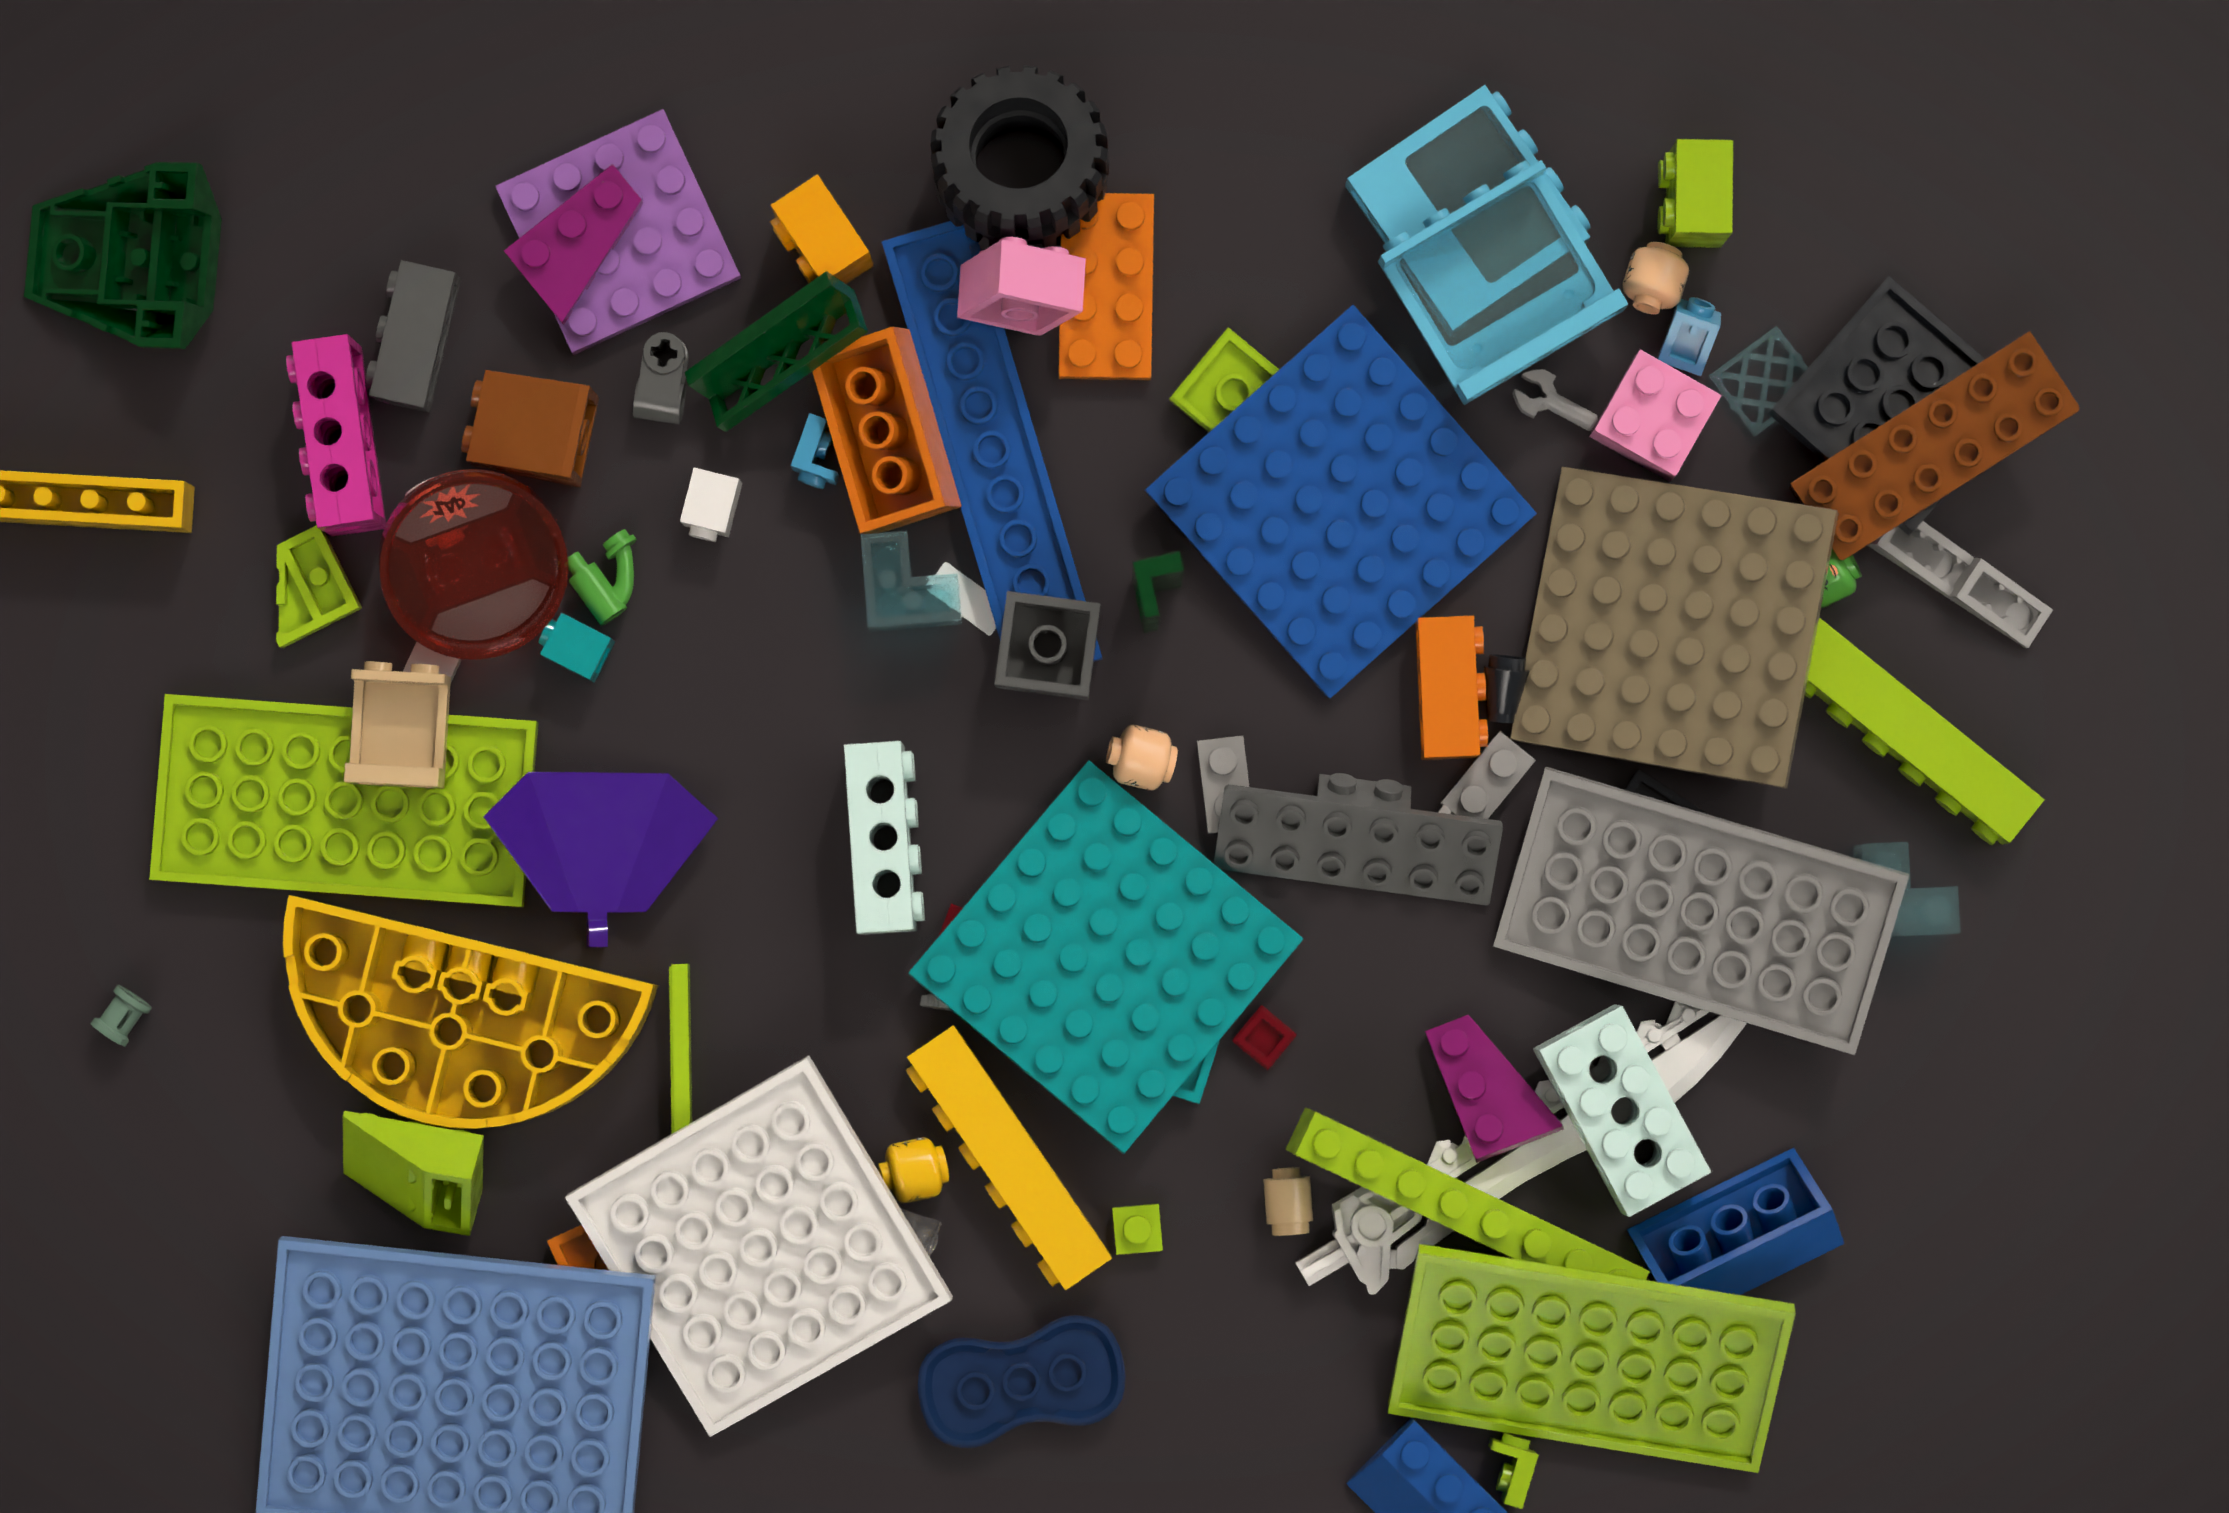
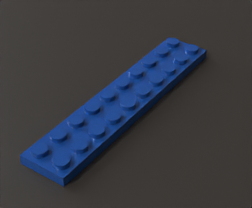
[882,221,1103,662]

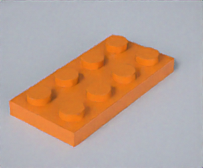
[1059,193,1154,380]

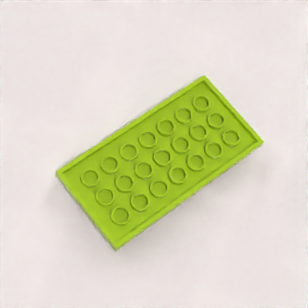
[149,694,538,907]
[1388,1244,1795,1473]

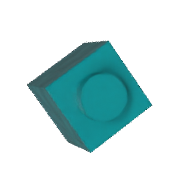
[538,613,616,683]

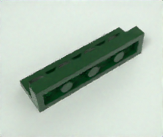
[684,271,868,432]
[1132,552,1184,633]

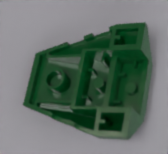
[24,162,222,349]

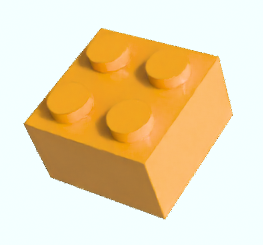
[769,174,874,284]

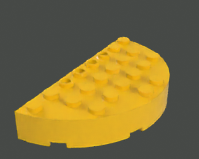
[283,895,659,1129]

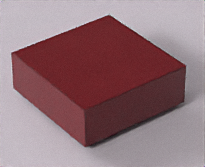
[1232,1005,1297,1071]

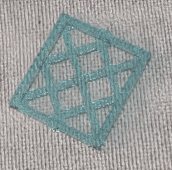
[1709,326,1808,437]

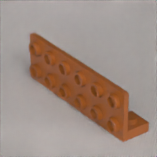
[1789,331,2080,561]

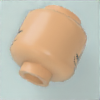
[1623,242,1689,314]
[1106,725,1178,791]

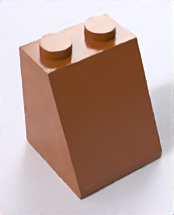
[461,370,599,488]

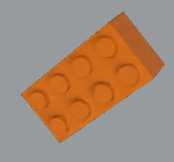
[812,326,962,534]

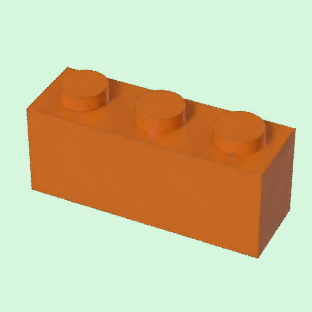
[1415,616,1488,760]

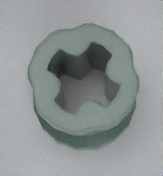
[90,985,152,1047]

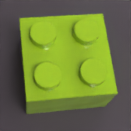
[1658,139,1733,248]

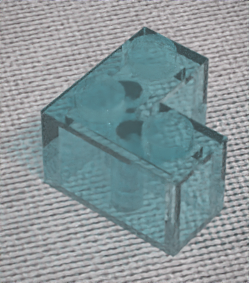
[860,531,963,632]
[1853,842,1960,937]

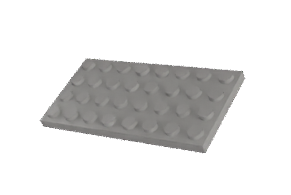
[1493,767,1909,1055]

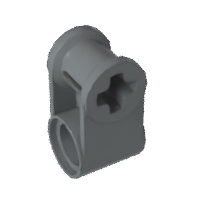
[633,332,689,425]

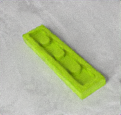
[669,964,692,1134]

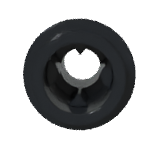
[1483,654,1530,723]

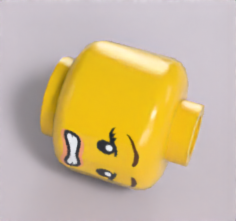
[878,1137,949,1203]

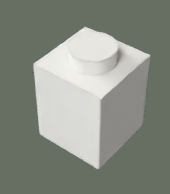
[680,468,742,542]

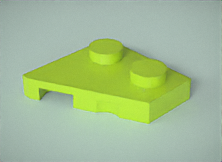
[276,525,363,648]

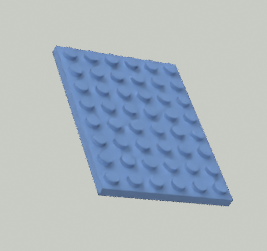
[256,1236,656,1513]

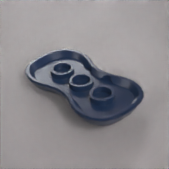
[918,1315,1125,1448]

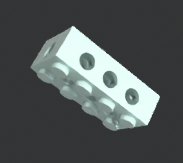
[844,741,925,935]
[1533,1004,1711,1217]

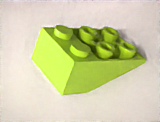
[343,1111,484,1236]

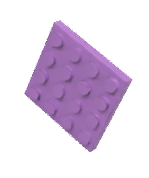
[495,109,741,355]

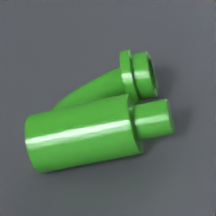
[564,529,637,626]

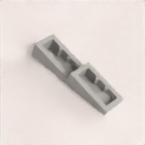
[1867,521,2053,648]

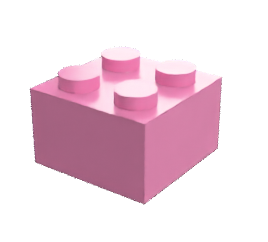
[957,237,1086,336]
[1589,349,1721,482]

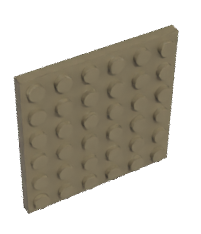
[1510,467,1839,789]

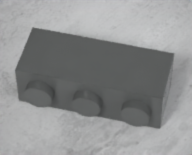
[365,260,461,413]

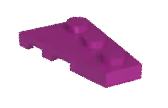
[504,164,643,325]
[1425,1014,1564,1163]

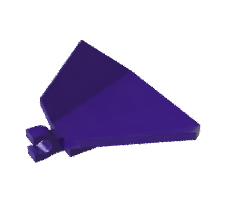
[483,772,718,948]

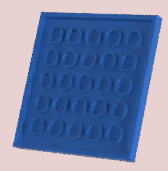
[1144,305,1537,699]

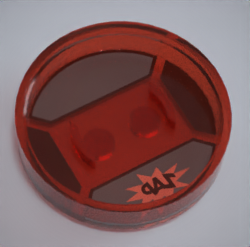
[378,469,568,660]

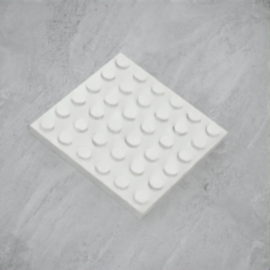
[565,1055,953,1437]

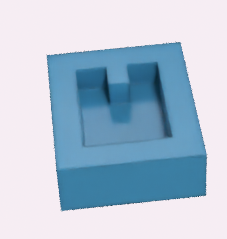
[1658,297,1721,376]
[791,413,839,489]

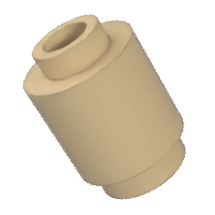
[1263,1167,1313,1236]

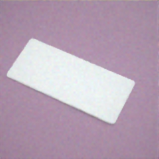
[926,562,996,636]

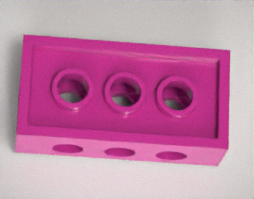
[286,334,387,537]

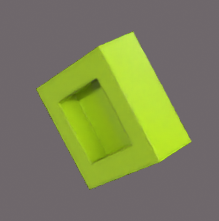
[1112,1203,1163,1255]

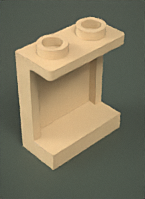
[344,661,451,789]

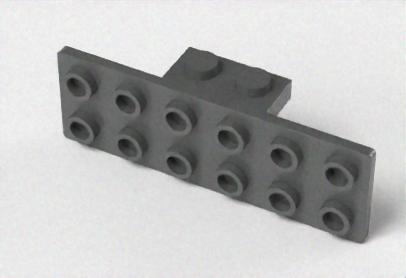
[1214,773,1503,905]

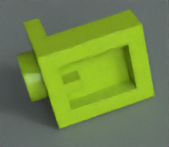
[1488,1433,1539,1509]

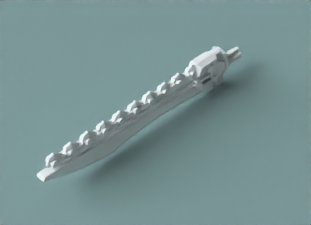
[1295,1001,1747,1294]

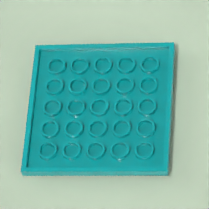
[908,760,1304,1155]

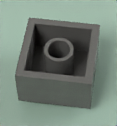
[995,591,1101,700]

